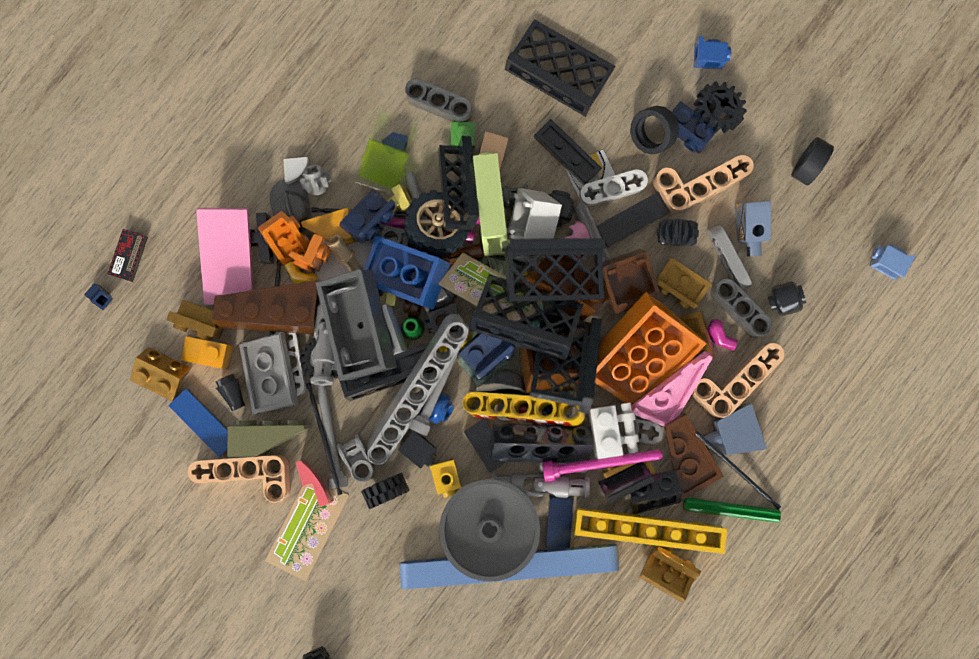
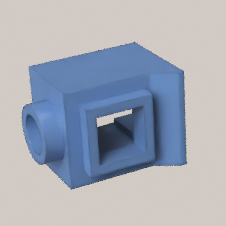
[870,244,916,280]

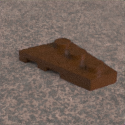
[664,413,724,501]

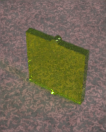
[358,138,409,189]

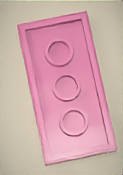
[196,208,254,305]

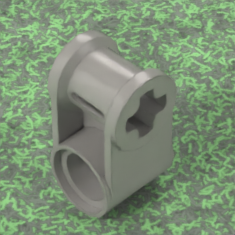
[336,434,376,482]

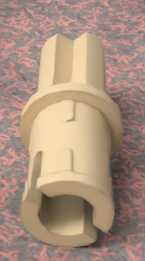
[327,234,363,272]

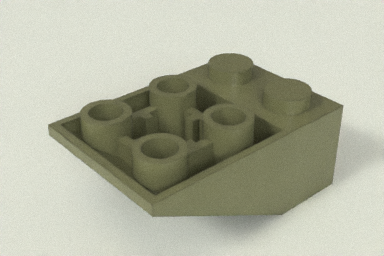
[228,420,312,457]

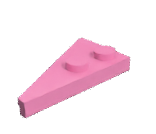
[631,351,713,426]

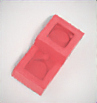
[296,460,333,507]

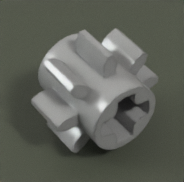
[299,165,331,195]

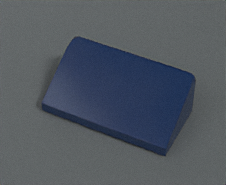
[545,496,573,548]

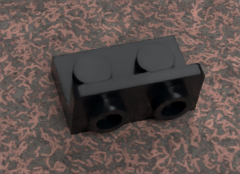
[630,470,682,514]

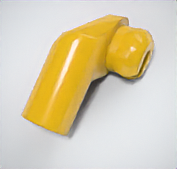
[284,261,318,284]

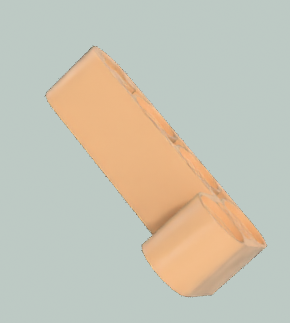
[653,155,754,215]
[691,343,784,418]
[188,454,290,503]

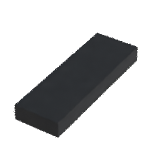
[534,119,602,185]
[596,191,670,248]

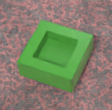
[451,122,475,148]

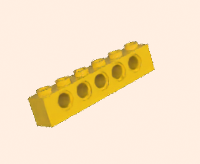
[572,507,727,554]

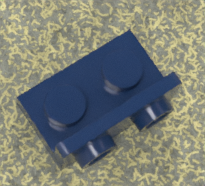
[662,101,715,153]
[340,189,395,244]
[458,333,515,379]

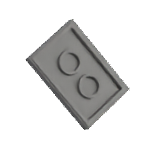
[239,333,299,415]

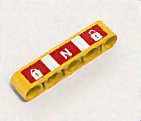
[462,392,585,426]

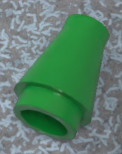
[401,316,425,340]

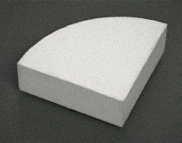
[284,157,309,184]

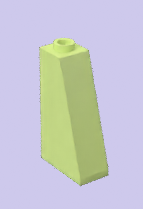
[473,152,507,256]

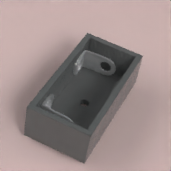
[316,269,397,381]

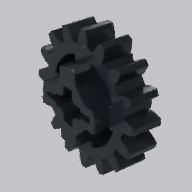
[693,81,747,133]

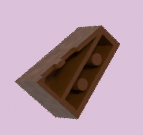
[518,255,609,321]

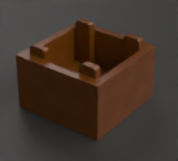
[603,249,661,314]
[519,334,579,392]

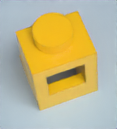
[430,459,462,498]

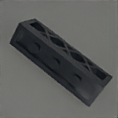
[438,136,479,230]
[338,342,435,402]

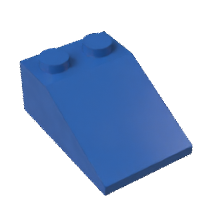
[364,236,450,309]

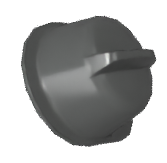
[270,179,312,233]
[476,369,530,396]

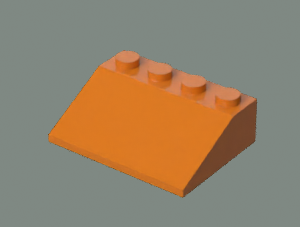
[596,292,707,405]

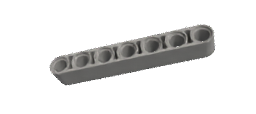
[367,314,468,465]

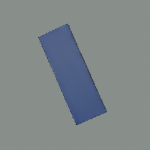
[168,388,228,457]

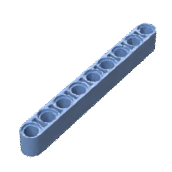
[399,544,620,589]

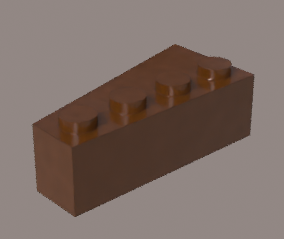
[212,280,319,335]

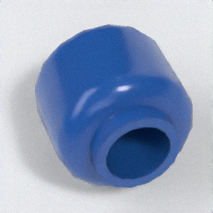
[419,391,454,423]

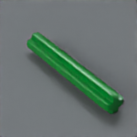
[683,498,781,523]

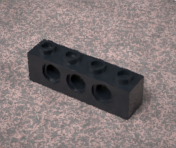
[490,423,594,463]

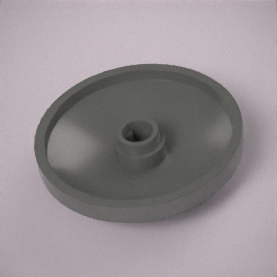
[439,479,540,582]

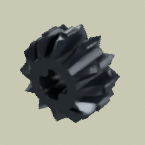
[657,219,699,246]

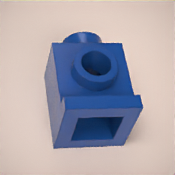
[694,36,731,69]

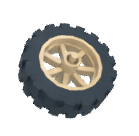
[404,190,469,257]

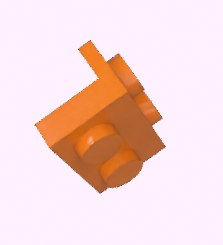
[258,211,310,266]
[289,234,332,273]

